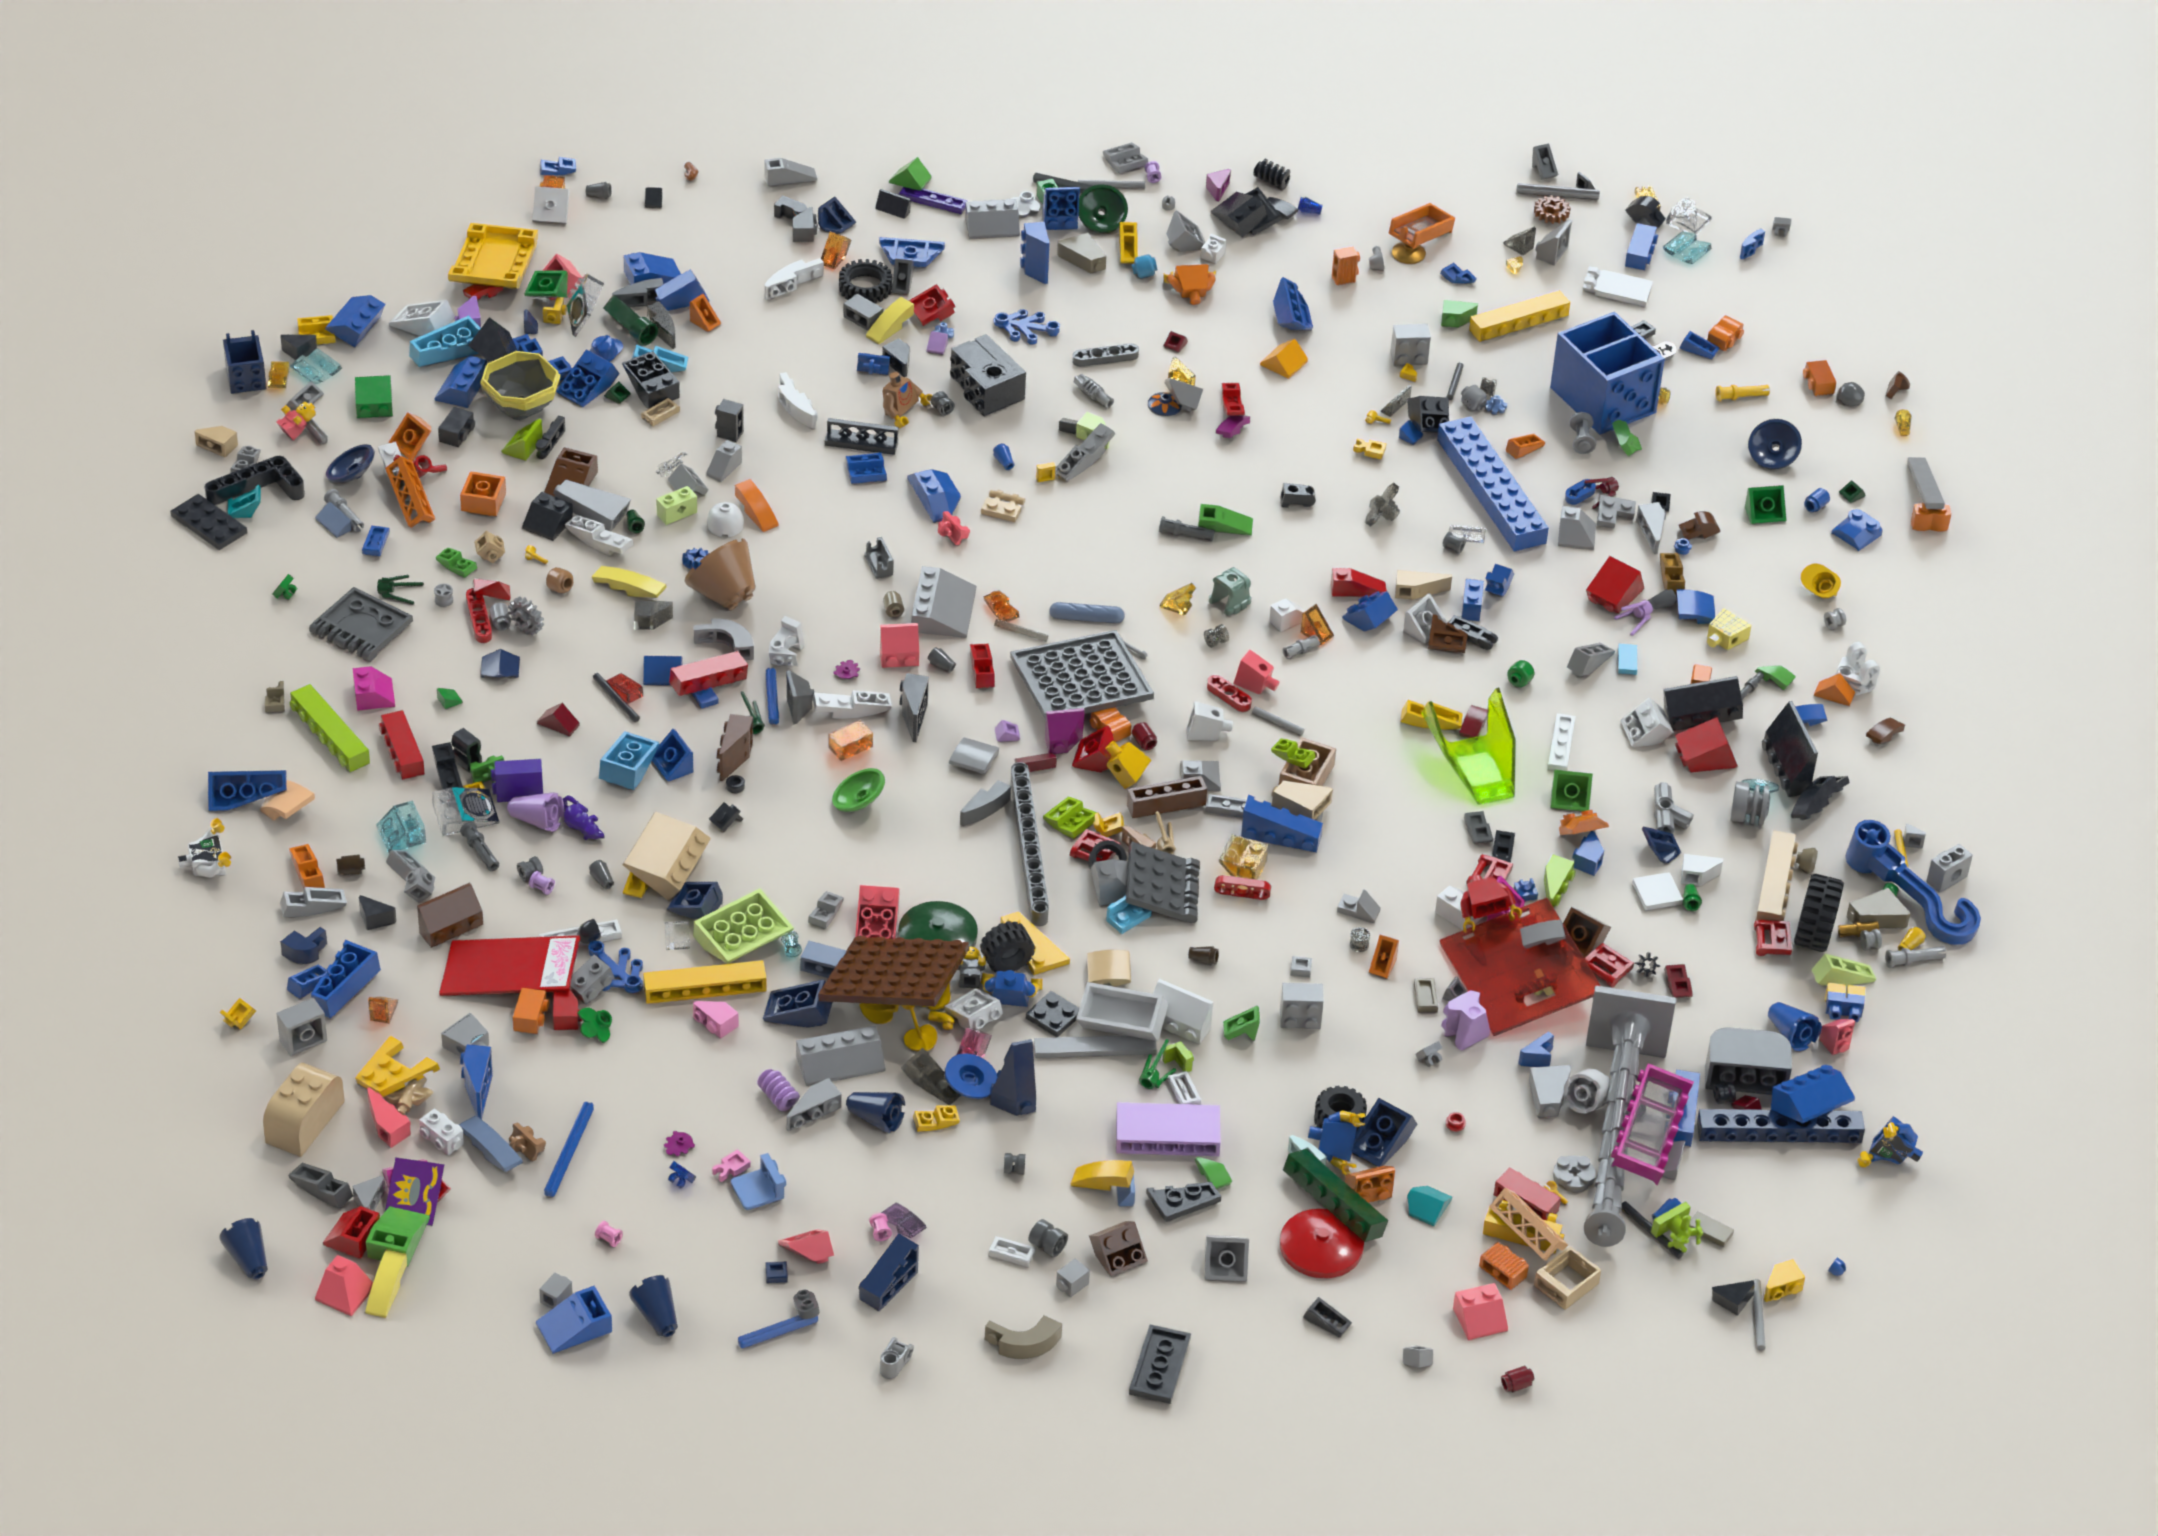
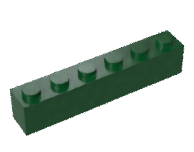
[1283,1149,1389,1242]

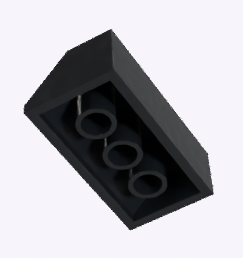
[1663,676,1743,731]

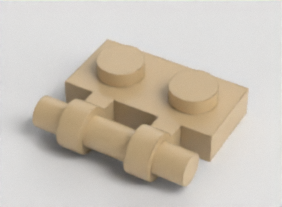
[981,490,1025,522]

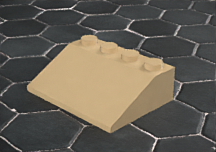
[622,812,711,901]

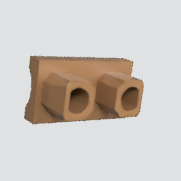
[509,1122,546,1162]

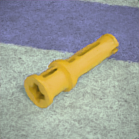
[1715,384,1770,401]

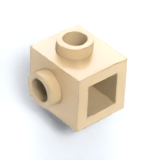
[474,530,505,563]

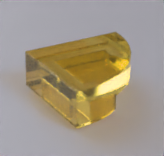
[1506,256,1523,274]

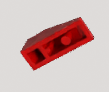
[1330,568,1387,597]
[553,989,582,1030]

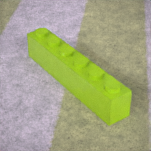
[289,684,370,772]

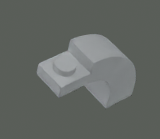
[693,618,754,660]

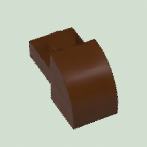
[1679,511,1721,540]

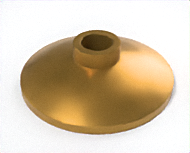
[1392,242,1426,264]

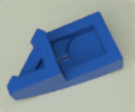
[1440,262,1477,284]

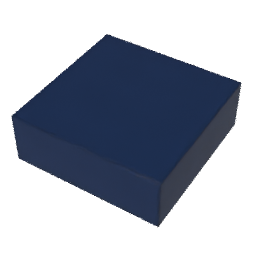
[765,1261,788,1283]

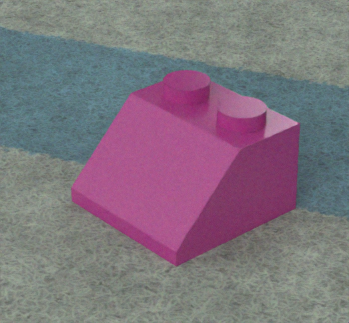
[352,666,395,711]

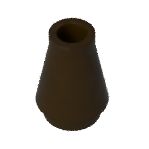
[1188,946,1219,966]

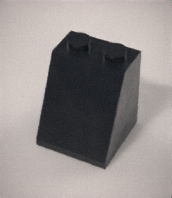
[468,317,518,362]

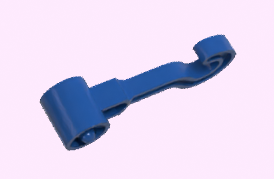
[1845,820,1981,945]

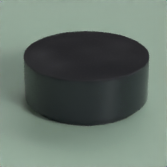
[726,775,745,793]

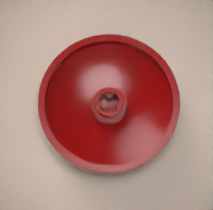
[1280,1208,1364,1279]

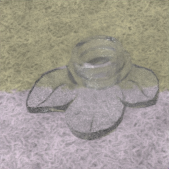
[656,452,687,477]

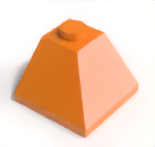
[389,412,432,461]

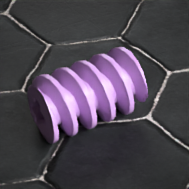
[757,1069,800,1111]

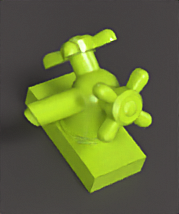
[1651,1201,1703,1253]

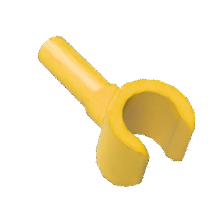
[1365,410,1391,424]
[524,545,548,564]
[1543,1181,1569,1205]

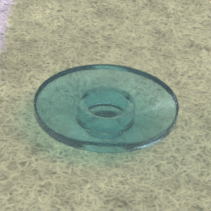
[1741,779,1779,794]

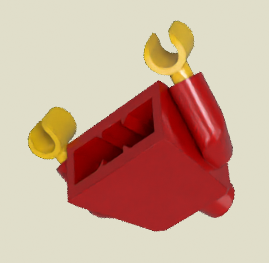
[1460,875,1522,933]

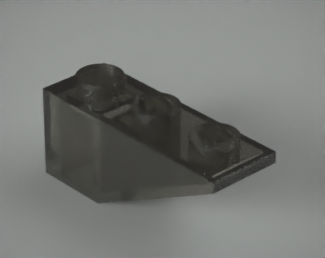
[901,1048,962,1105]

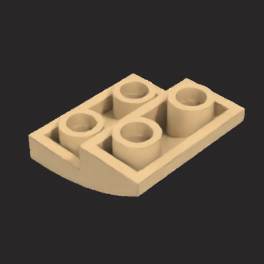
[1087,950,1131,987]

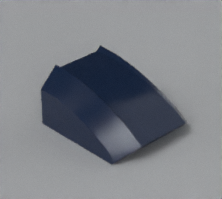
[667,882,723,919]

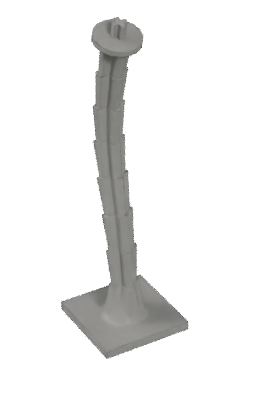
[1584,986,1676,1247]

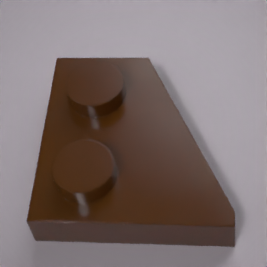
[1428,614,1468,653]

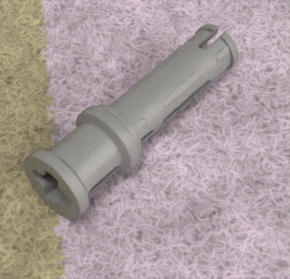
[324,489,364,532]
[1885,946,1946,968]

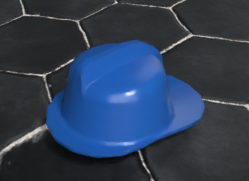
[589,335,623,362]

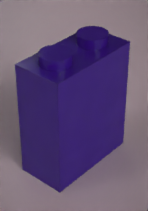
[491,758,543,802]

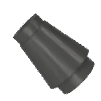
[586,182,612,199]
[1648,589,1677,609]
[928,647,956,672]
[589,860,614,889]

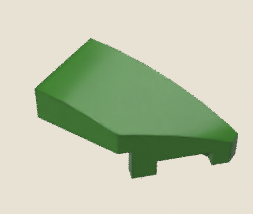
[1755,665,1796,690]
[1195,1157,1232,1189]

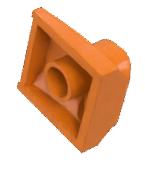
[1559,810,1609,835]

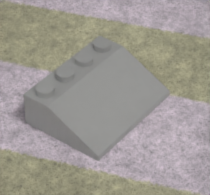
[911,566,977,638]

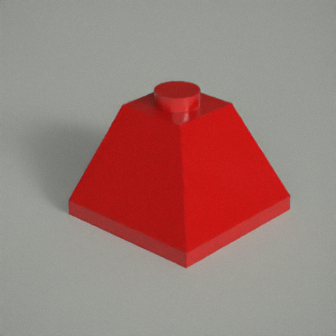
[1072,725,1115,773]

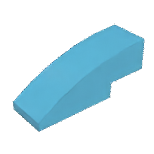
[631,345,688,372]

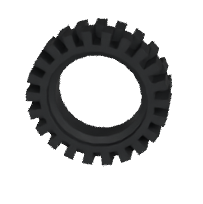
[839,259,892,304]

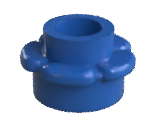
[1674,538,1692,555]

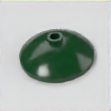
[1078,184,1128,233]

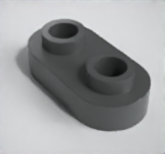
[793,1289,820,1319]

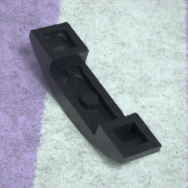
[432,742,466,812]

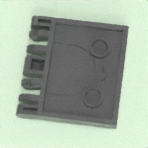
[309,587,413,662]
[1126,842,1200,923]

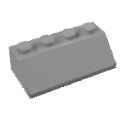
[796,1026,886,1086]

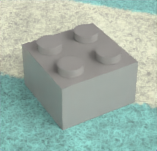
[1390,324,1431,365]
[1280,983,1324,1029]
[276,998,327,1056]

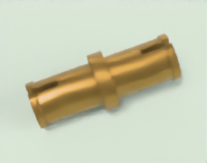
[1838,921,1879,938]

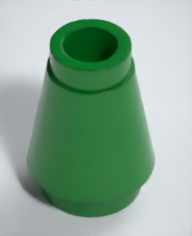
[1683,884,1702,911]

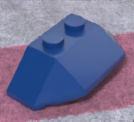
[1273,277,1313,330]
[907,469,961,523]

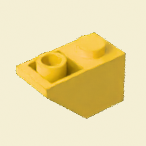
[1764,1259,1805,1302]

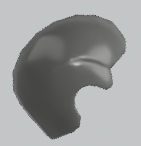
[1836,382,1865,407]

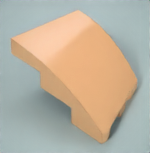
[260,780,315,821]

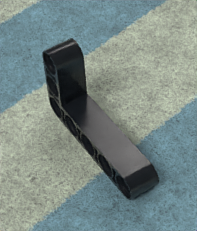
[204,456,305,505]

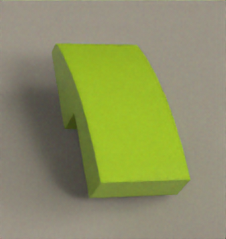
[1271,738,1316,768]

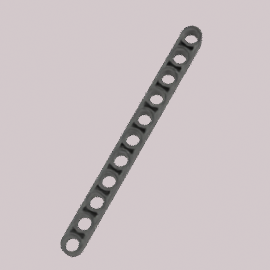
[1011,762,1049,926]

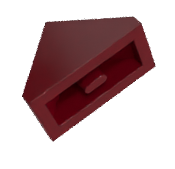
[537,702,580,737]

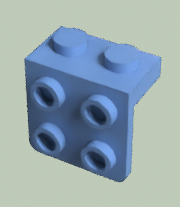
[731,1153,787,1210]

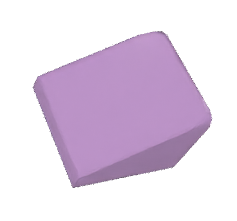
[926,331,948,355]
[995,720,1020,742]

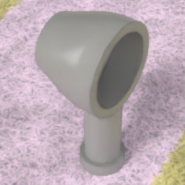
[1369,246,1385,270]

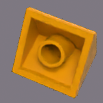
[1260,338,1308,379]

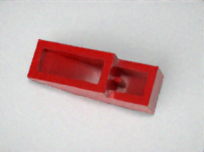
[970,643,995,688]

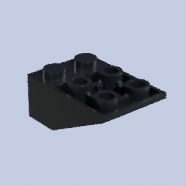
[622,351,680,409]

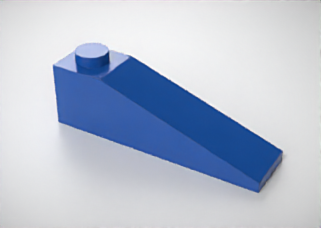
[208,770,287,811]

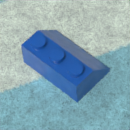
[1020,222,1050,284]
[325,295,386,347]
[434,356,487,408]

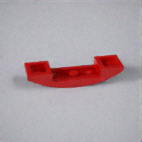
[1222,383,1245,416]

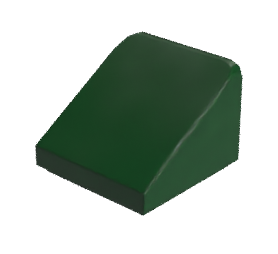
[604,381,631,404]
[1839,480,1866,503]

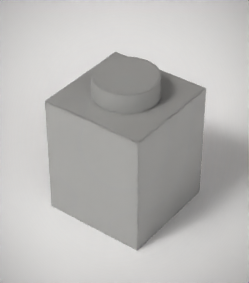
[1056,1259,1090,1297]
[539,1273,573,1309]

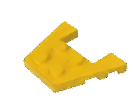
[355,1036,440,1097]

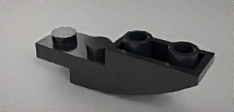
[1791,776,1850,820]

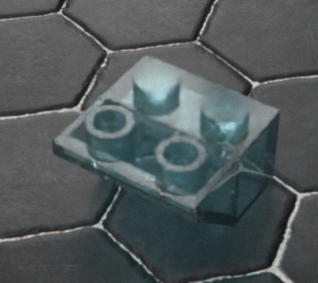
[376,800,426,853]

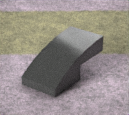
[1464,811,1493,844]

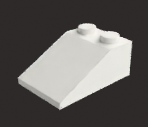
[389,300,455,336]

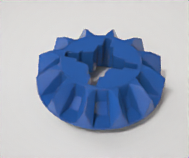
[682,547,709,570]

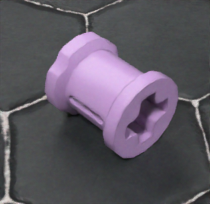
[1144,161,1162,183]
[529,871,555,895]

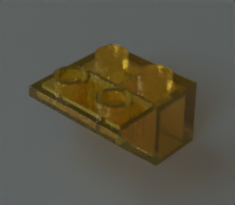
[1219,834,1269,880]

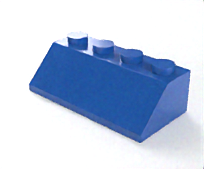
[1771,1065,1855,1123]

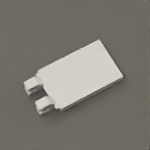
[1583,266,1653,307]

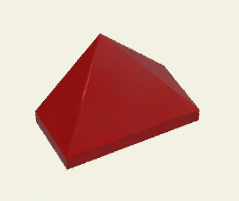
[473,579,511,601]

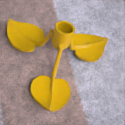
[859,983,951,1052]

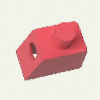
[1233,649,1280,694]

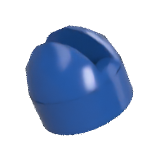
[1828,1257,1846,1276]

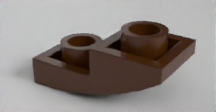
[1866,717,1905,744]

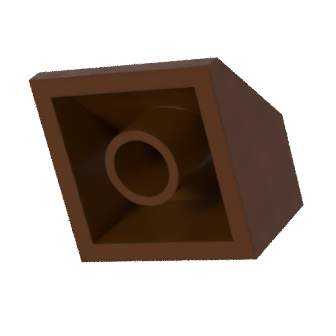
[1562,907,1611,958]

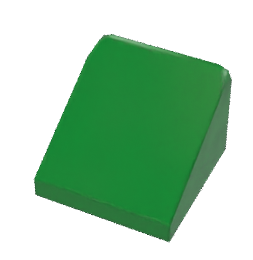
[437,688,463,709]

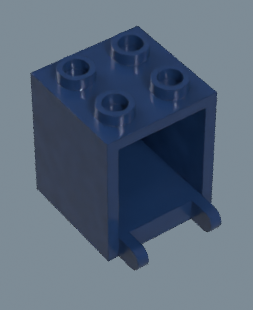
[223,330,267,394]

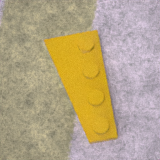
[1000,911,1070,975]

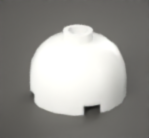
[707,502,744,537]

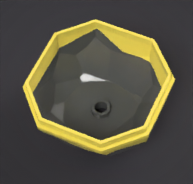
[480,351,560,420]

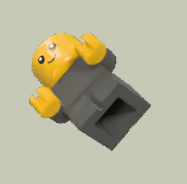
[957,947,986,988]

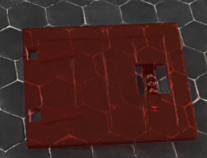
[1440,898,1601,1036]

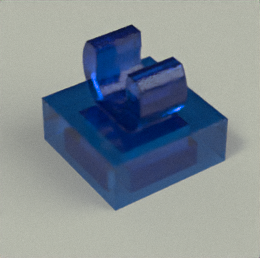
[668,1161,696,1188]

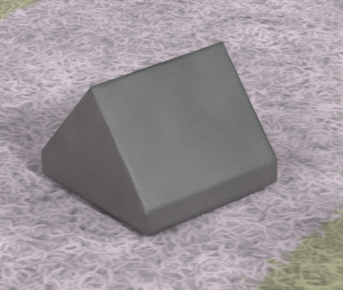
[1442,976,1467,1001]

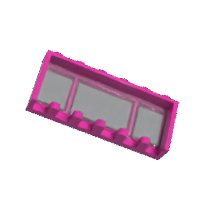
[1611,1063,1694,1186]

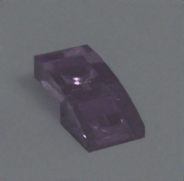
[881,1202,927,1238]

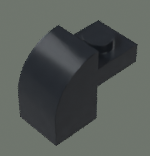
[1625,196,1666,228]

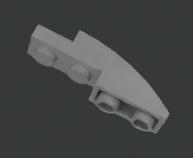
[1055,422,1115,481]

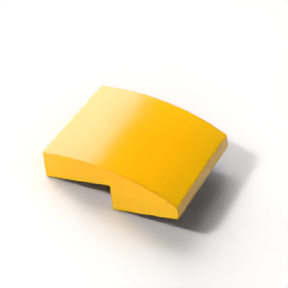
[297,315,336,344]

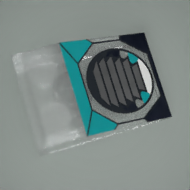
[567,273,604,337]
[432,787,500,836]

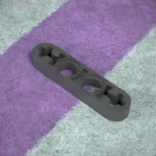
[1072,344,1139,367]

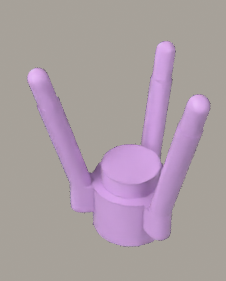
[1614,600,1653,636]

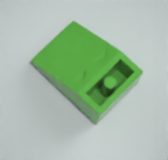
[366,1207,430,1267]

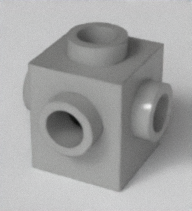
[404,867,435,903]

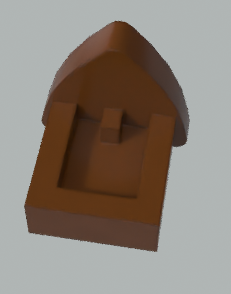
[1885,371,1910,399]

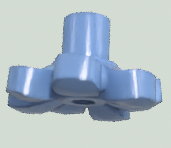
[933,322,954,339]
[1485,395,1507,415]

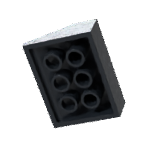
[1762,701,1818,797]

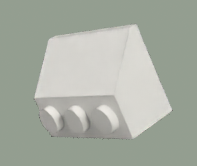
[1153,979,1213,1044]

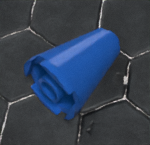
[1768,1002,1822,1051]

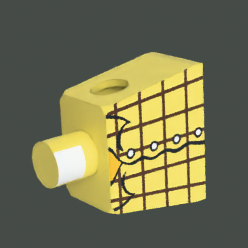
[1707,608,1752,650]

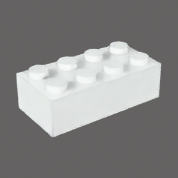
[1077,982,1168,1041]

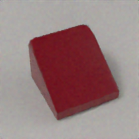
[1163,331,1188,352]
[1731,1095,1762,1110]

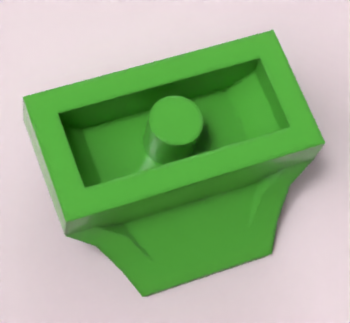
[1612,420,1642,456]

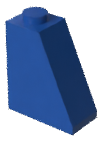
[655,269,710,311]

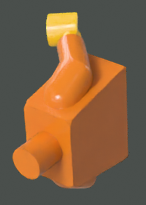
[1163,264,1216,305]

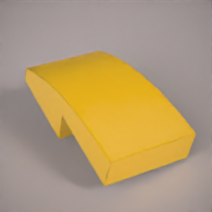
[913,1105,960,1132]

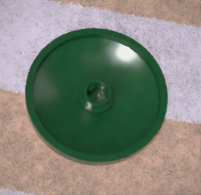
[898,901,978,947]

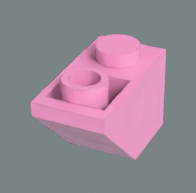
[693,1001,739,1039]

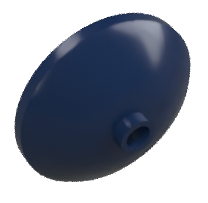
[1748,419,1802,469]
[326,444,375,483]

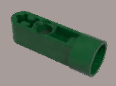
[603,294,658,346]

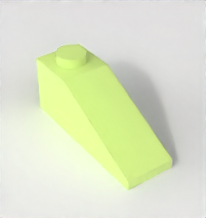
[1811,954,1876,986]

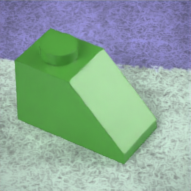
[1441,300,1478,328]

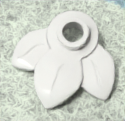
[1011,191,1040,217]

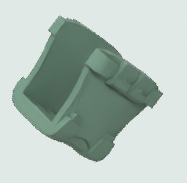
[1209,567,1252,616]

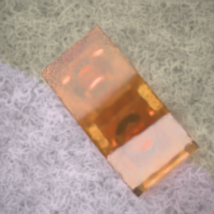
[983,590,1020,623]

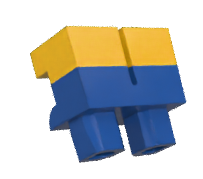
[1825,983,1866,1022]

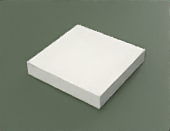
[1632,872,1683,911]

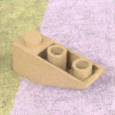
[1395,570,1452,600]

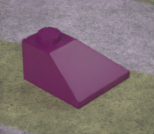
[1045,708,1084,754]

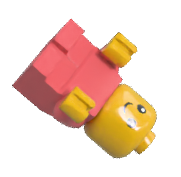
[276,402,316,441]

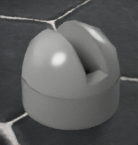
[1162,196,1176,210]

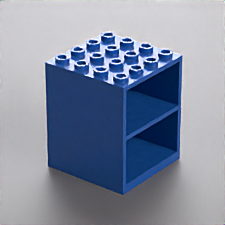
[1550,311,1665,435]

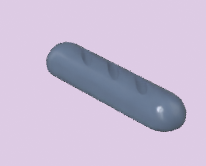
[1049,602,1125,623]

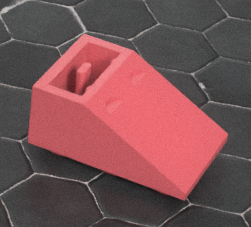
[855,885,900,939]

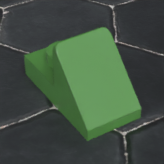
[1223,1006,1260,1041]

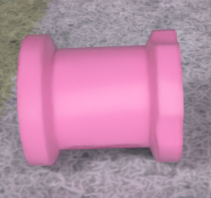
[869,1213,892,1241]
[595,1221,623,1247]

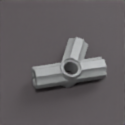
[1654,782,1694,833]

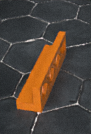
[385,456,435,528]

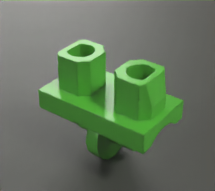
[470,755,505,783]

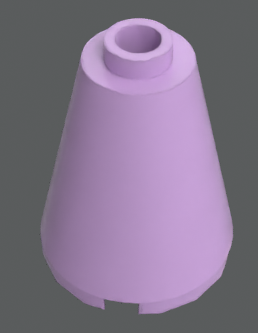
[507,792,564,832]

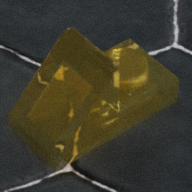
[1168,357,1196,386]
[1160,583,1196,615]

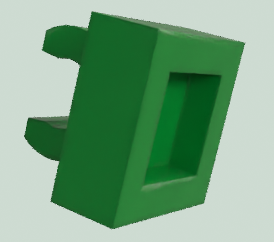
[272,574,298,600]

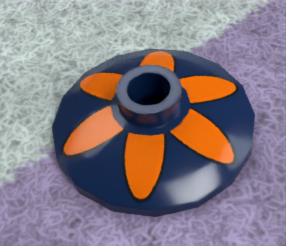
[1148,392,1182,416]

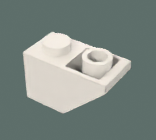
[1681,854,1723,886]

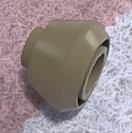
[1796,848,1818,874]

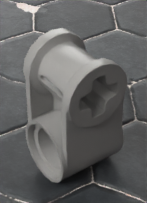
[880,1337,914,1379]

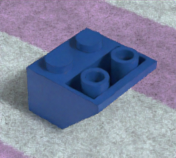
[1342,591,1398,632]

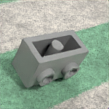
[570,955,615,1005]

